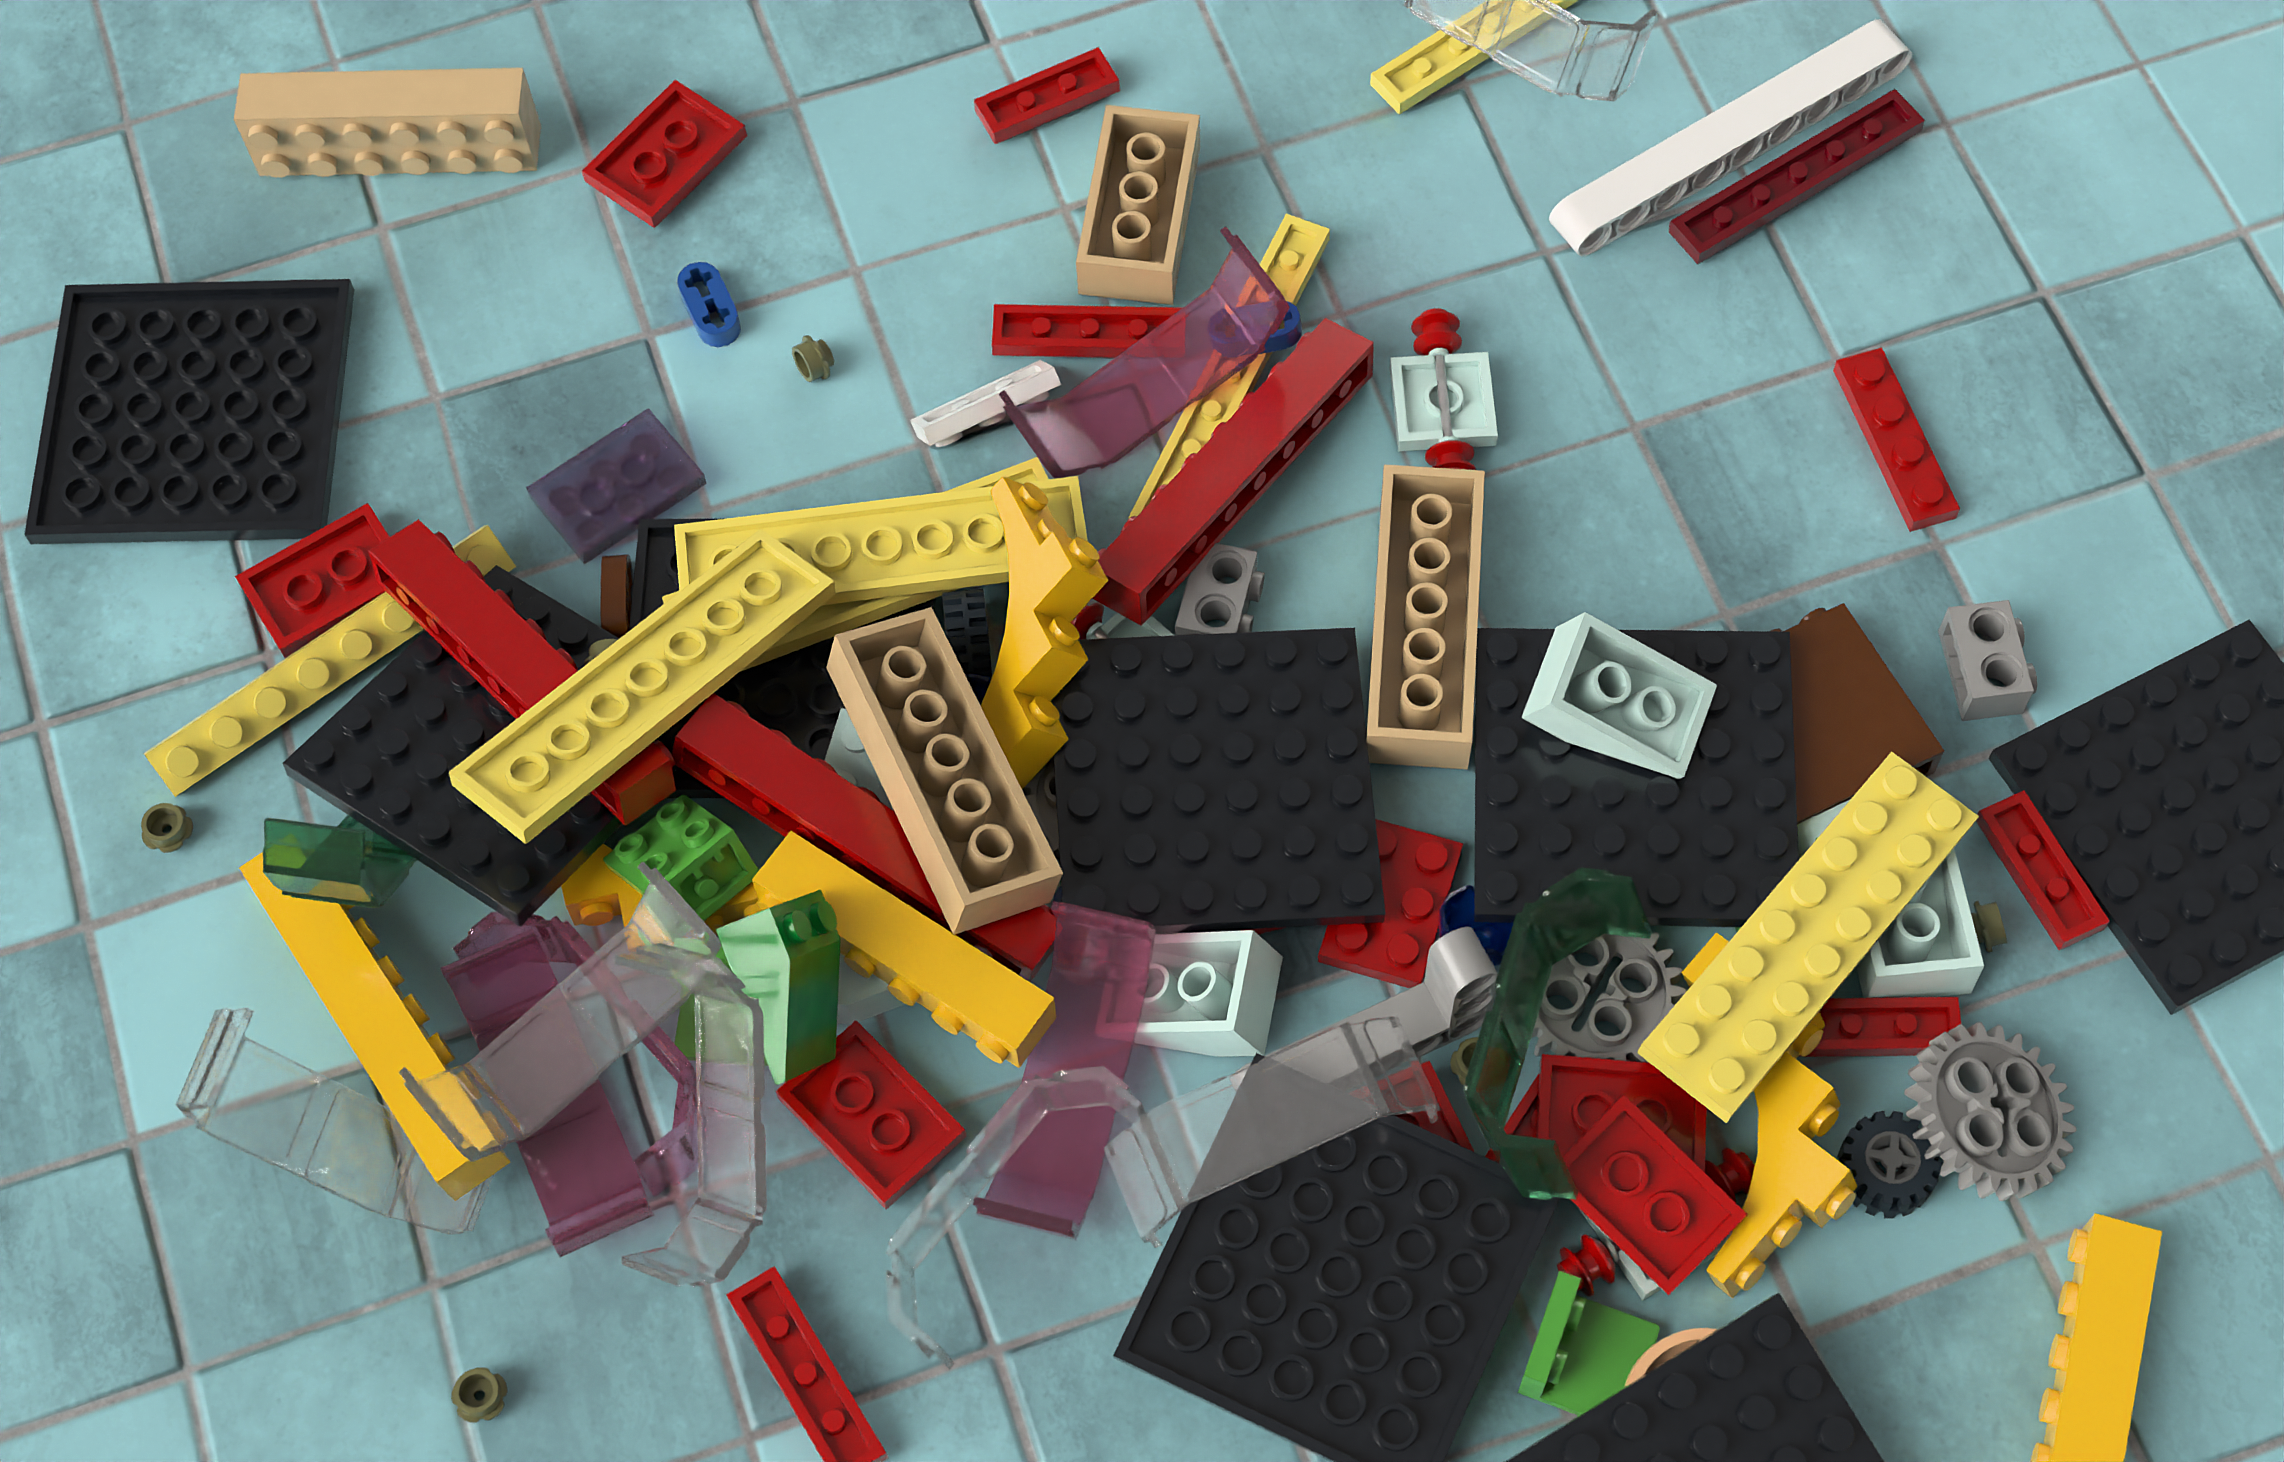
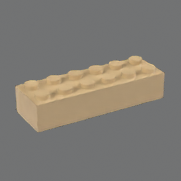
[234,68,541,178]
[1366,464,1485,770]
[826,607,1063,935]

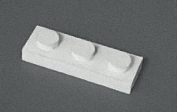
[910,360,1061,447]

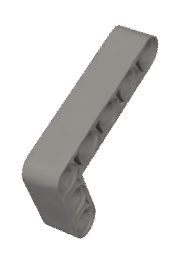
[1230,927,1499,1092]

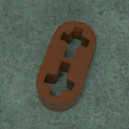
[600,554,634,639]

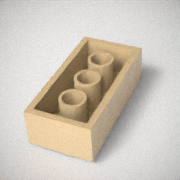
[1076,105,1200,305]

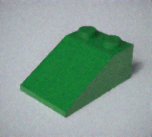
[715,889,841,1085]

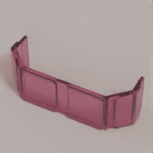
[999,226,1290,479]
[973,901,1156,1240]
[452,912,707,1198]
[440,928,654,1257]

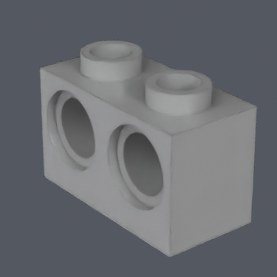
[1175,543,1265,635]
[1938,600,2037,721]

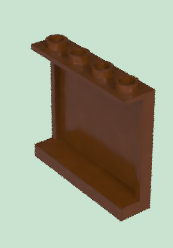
[1771,603,1944,825]

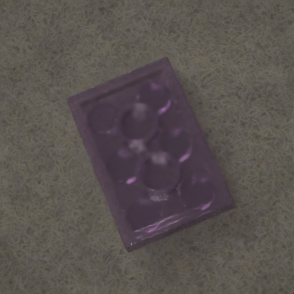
[526,408,707,565]

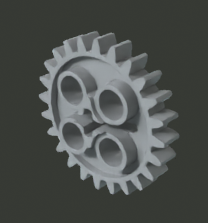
[1509,924,1686,1062]
[1904,1022,2076,1201]

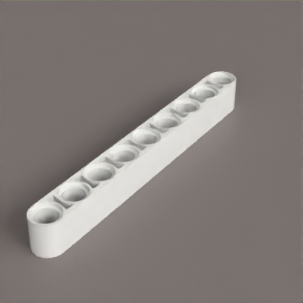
[1549,19,1912,257]

